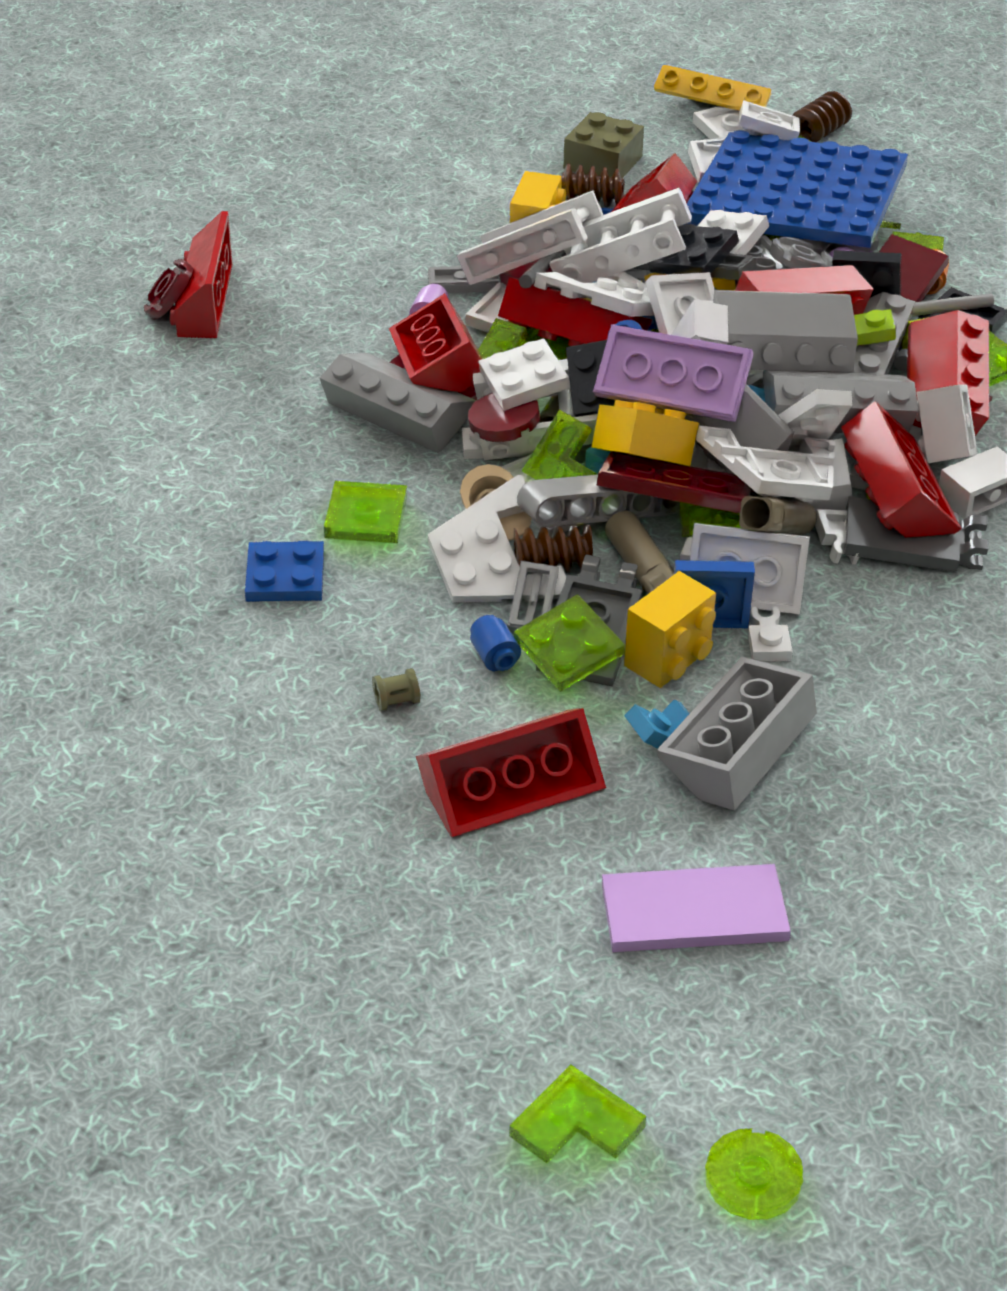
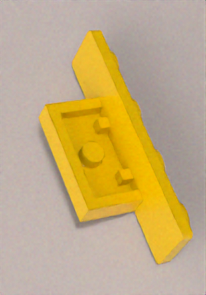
[654,65,771,111]

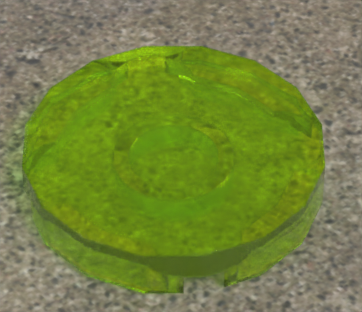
[705,1128,803,1220]

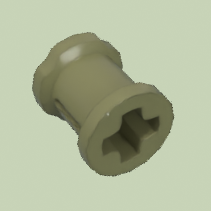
[372,668,421,711]

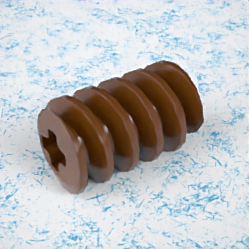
[792,91,852,142]
[561,163,625,207]
[514,525,593,573]

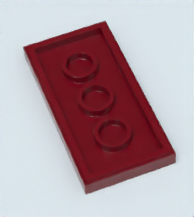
[596,451,753,514]

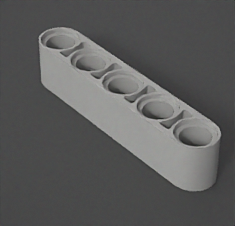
[517,475,686,527]

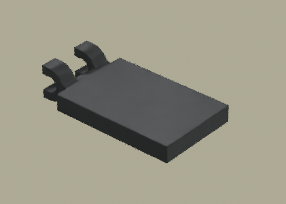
[844,496,988,572]
[536,555,642,687]

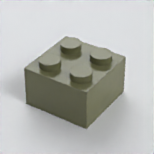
[563,112,644,178]

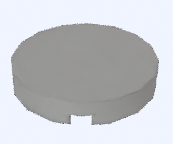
[769,237,833,269]

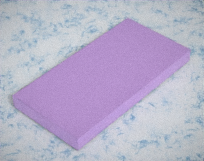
[593,325,753,422]
[602,864,791,952]

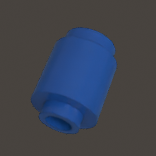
[470,615,521,672]

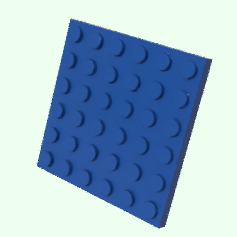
[687,130,908,248]

